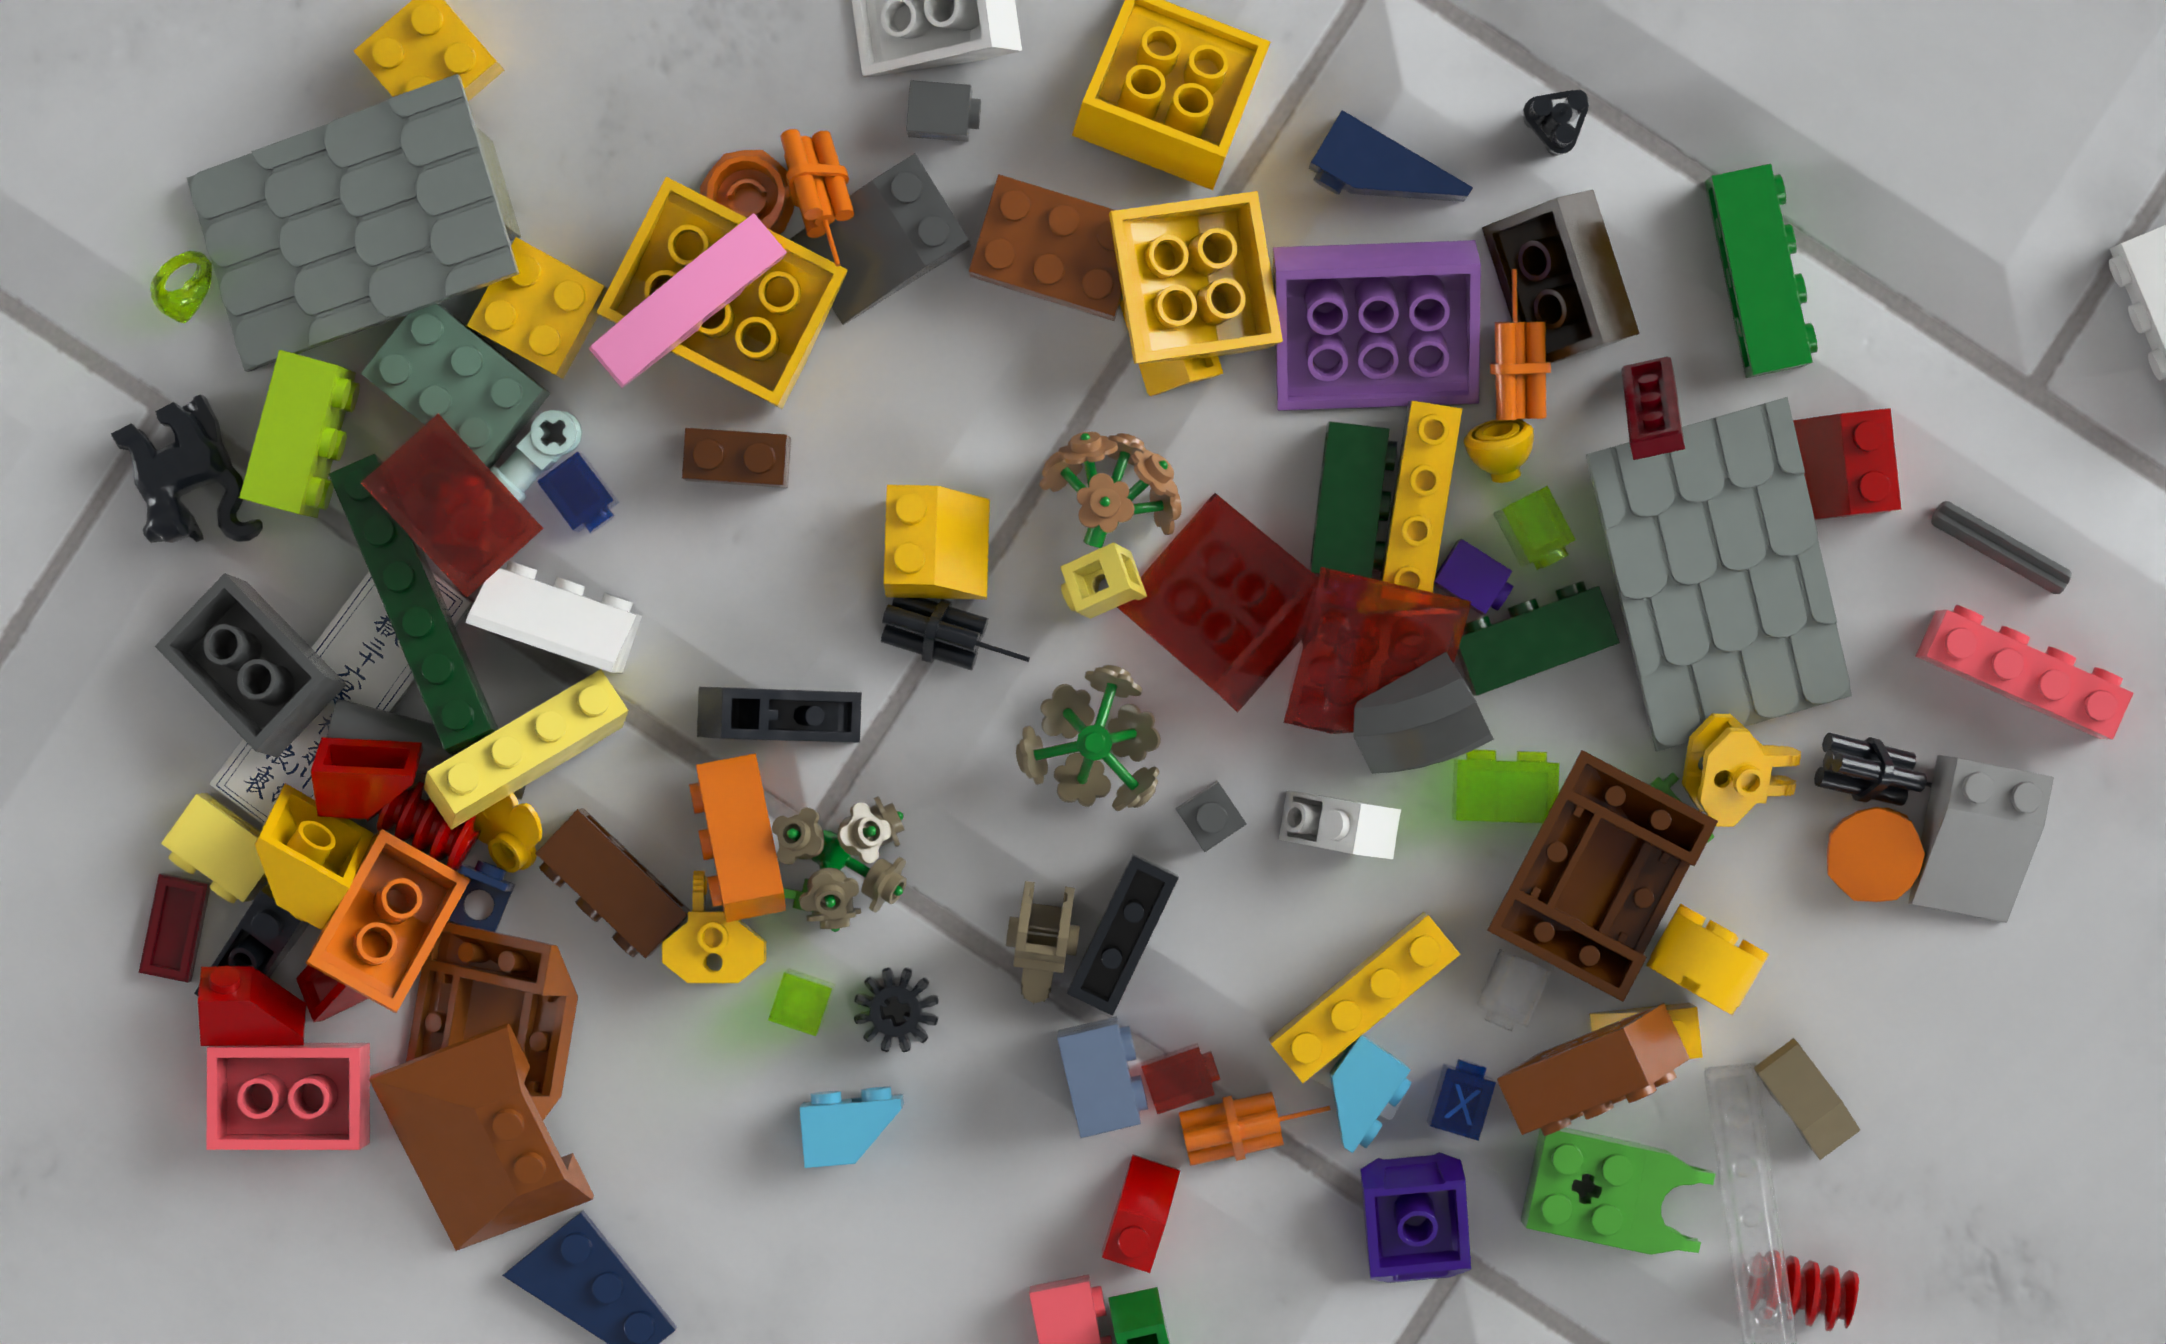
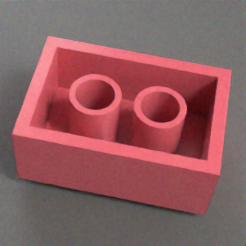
[206,1043,370,1150]

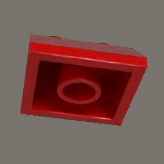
[1793,408,1902,520]

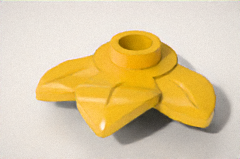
[473,793,542,873]

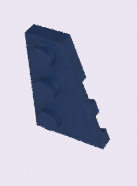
[502,1210,677,1344]

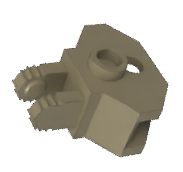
[1006,881,1080,1004]

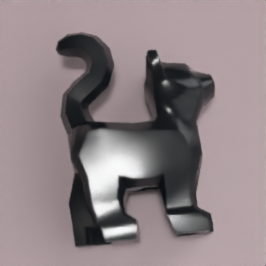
[111,394,263,543]

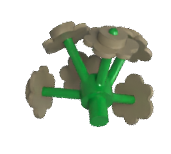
[1016,665,1161,811]

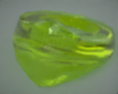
[150,251,212,323]

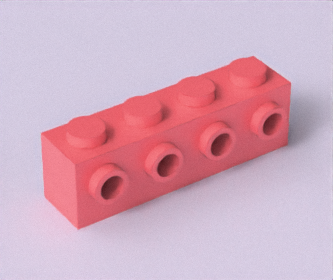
[1915,605,2134,739]

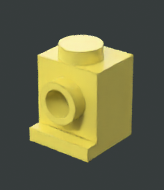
[1060,542,1147,619]

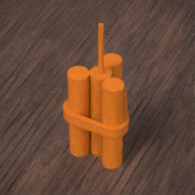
[780,129,854,267]
[1490,269,1551,420]
[1179,1092,1331,1166]

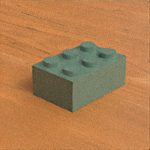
[360,303,551,471]

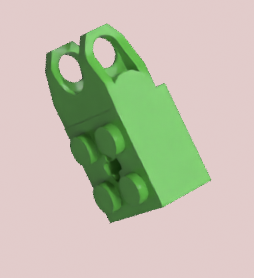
[1520,1127,1716,1255]

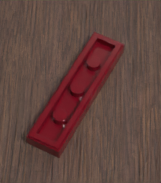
[1621,356,1685,460]

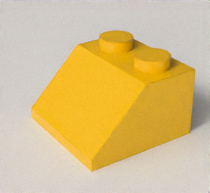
[883,485,990,600]
[254,783,374,930]

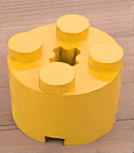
[1646,904,1769,1016]

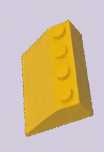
[596,177,848,409]

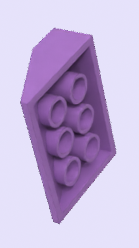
[1273,240,1481,411]

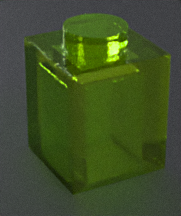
[768,968,836,1036]

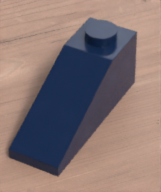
[1309,110,1473,202]

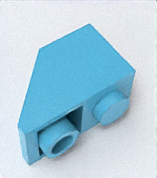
[1329,1035,1412,1153]
[799,1087,904,1168]

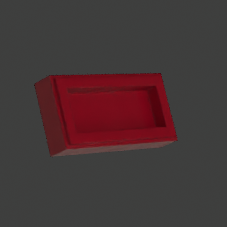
[139,873,211,983]

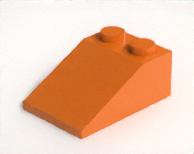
[305,829,471,1013]

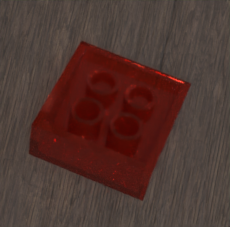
[1117,493,1337,713]
[1283,567,1471,734]

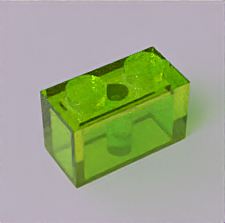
[1493,485,1576,570]
[1452,749,1560,823]

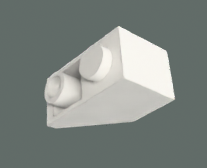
[1279,790,1401,859]

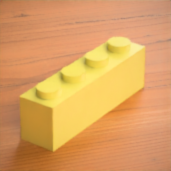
[424,669,629,830]

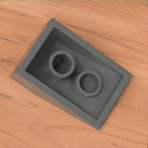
[790,154,971,325]

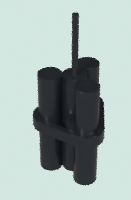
[1523,90,1589,155]
[881,598,1030,671]
[1814,733,1932,806]

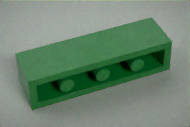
[1705,164,1818,378]

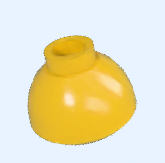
[1463,419,1534,483]

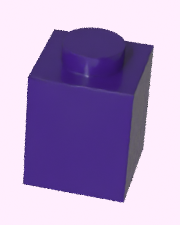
[1434,539,1514,615]

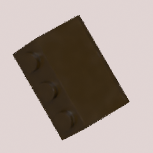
[1482,189,1640,364]

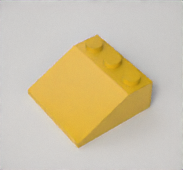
[1072,0,1271,190]
[1109,191,1283,364]

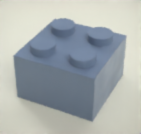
[1057,1016,1148,1138]

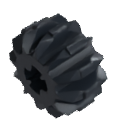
[854,967,939,1052]

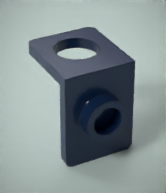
[449,860,516,932]

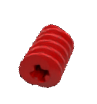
[367,781,481,871]
[1746,1250,1859,1332]

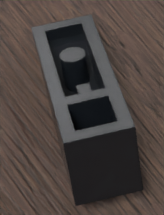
[697,686,862,743]

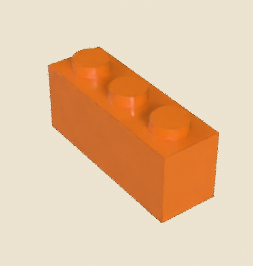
[689,753,786,922]

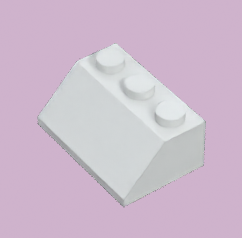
[465,561,642,673]

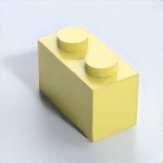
[161,793,267,904]

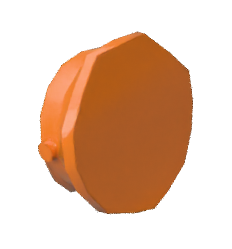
[700,150,794,235]
[1827,806,1925,902]

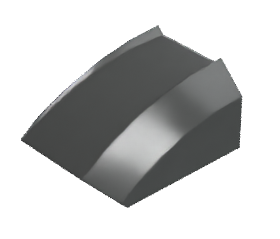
[1353,652,1494,774]

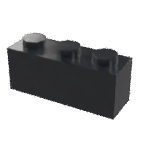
[1067,853,1179,1016]

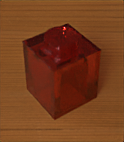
[1141,1043,1221,1115]

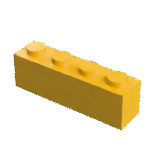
[1269,912,1461,1083]

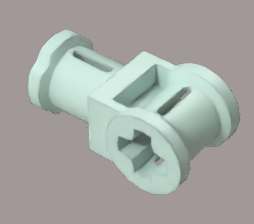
[488,410,582,503]

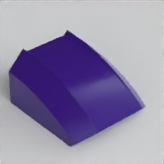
[1360,1152,1471,1283]

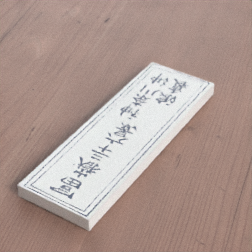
[210,572,474,825]

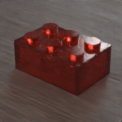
[361,412,544,598]

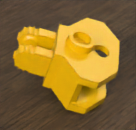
[1682,713,1801,827]
[662,871,767,983]

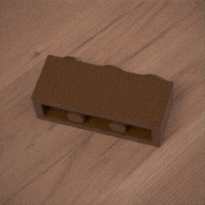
[535,808,691,959]

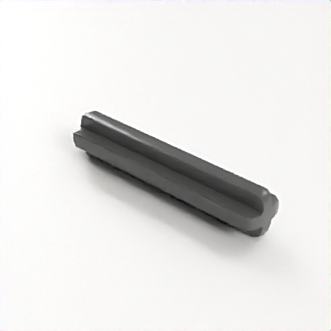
[1931,501,2072,594]

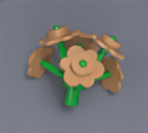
[1039,432,1182,548]

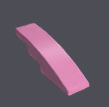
[589,213,787,388]

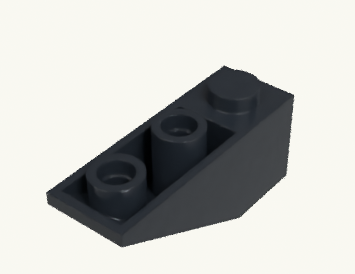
[194,883,309,996]

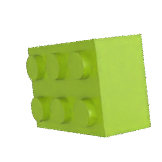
[239,350,360,518]

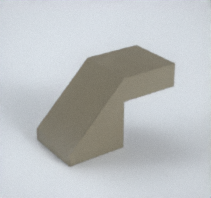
[1753,1038,1860,1160]

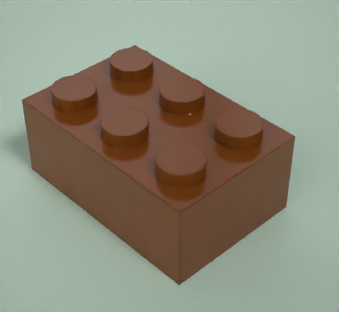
[969,174,1122,321]
[1497,1003,1690,1136]

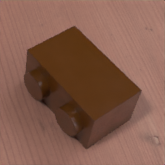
[682,428,791,488]

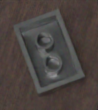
[155,573,347,758]

